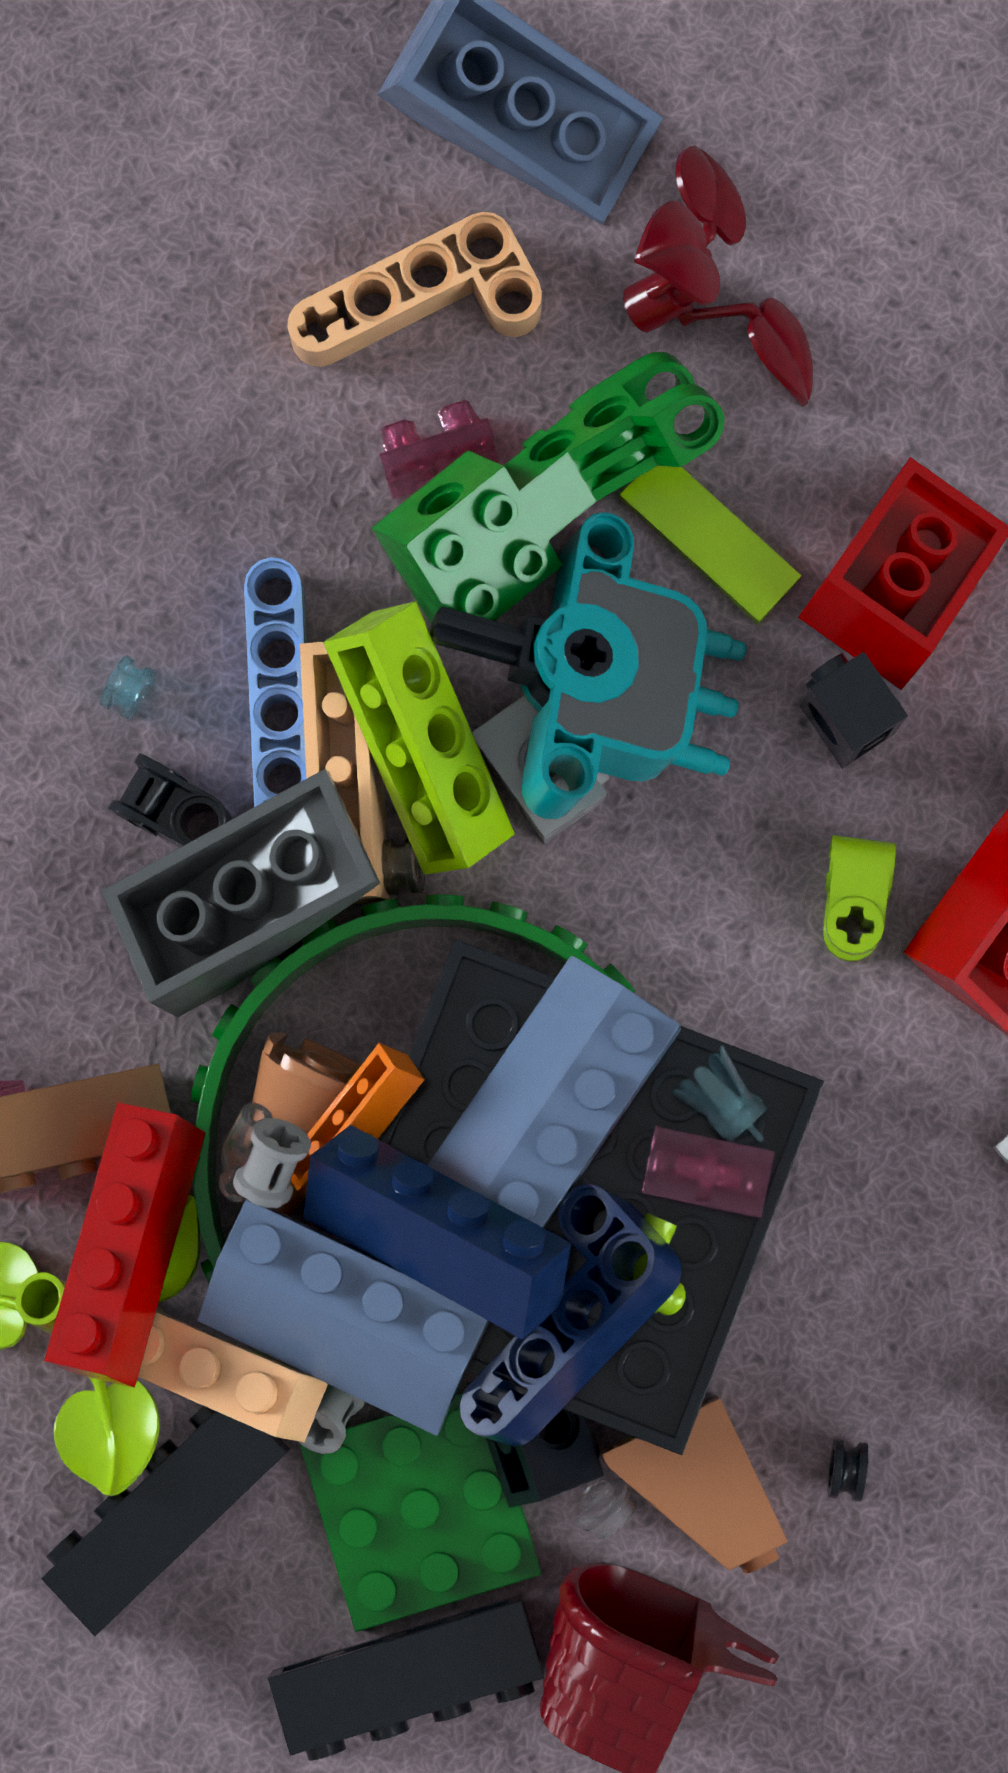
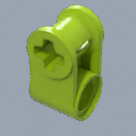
[823,835,896,962]

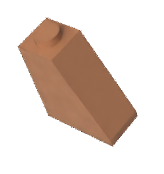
[601,1396,788,1574]

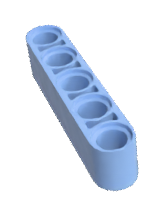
[244,557,308,807]

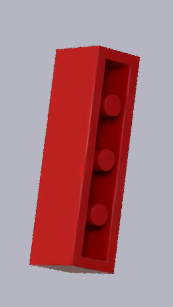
[44,1102,206,1388]

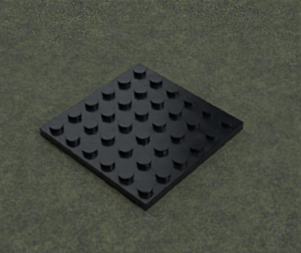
[338,939,824,1455]

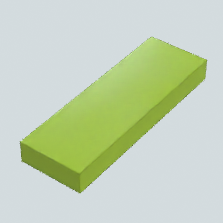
[619,466,802,625]

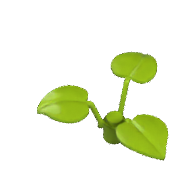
[0,1195,201,1496]

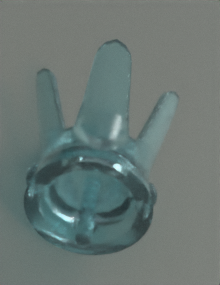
[671,1045,768,1143]

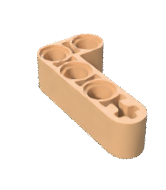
[287,212,542,367]

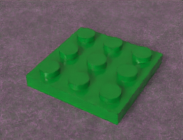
[300,1392,542,1632]

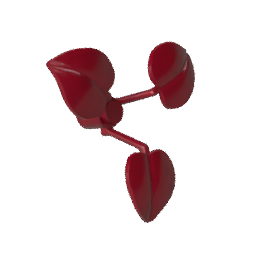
[623,145,813,407]

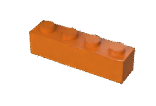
[291,1043,425,1195]

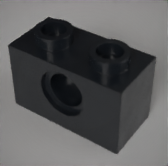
[800,652,908,769]
[467,1382,604,1508]

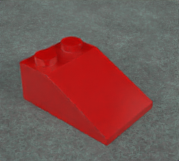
[798,457,1008,690]

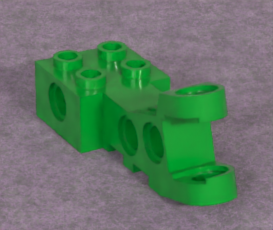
[371,352,725,625]

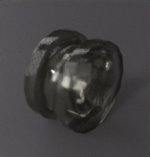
[381,837,425,896]

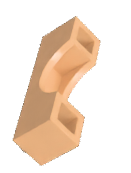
[138,1307,328,1443]

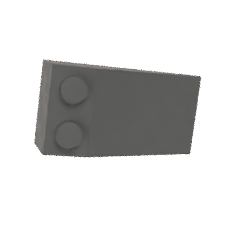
[102,769,381,1017]

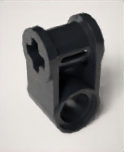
[108,753,232,847]

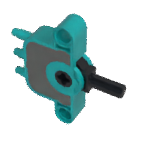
[430,512,747,819]

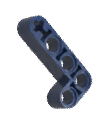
[460,1184,682,1446]

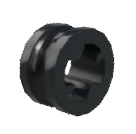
[827,1439,868,1502]

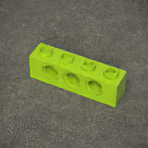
[323,601,515,875]

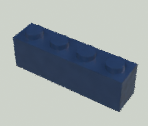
[303,1125,571,1340]

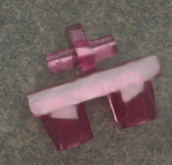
[379,400,499,499]
[642,1127,774,1218]

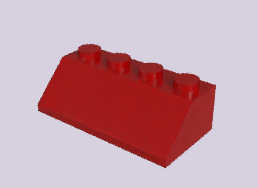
[903,808,1008,1035]

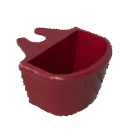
[539,1562,779,1773]

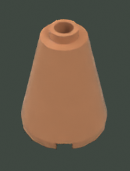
[238,1032,362,1215]

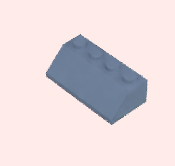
[428,955,681,1229]
[197,1199,491,1436]

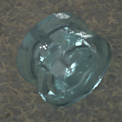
[100,655,156,720]

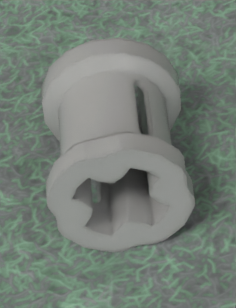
[233,1118,311,1208]
[298,1384,366,1454]

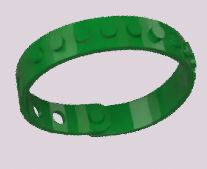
[190,894,636,1283]

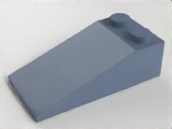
[377,0,663,224]

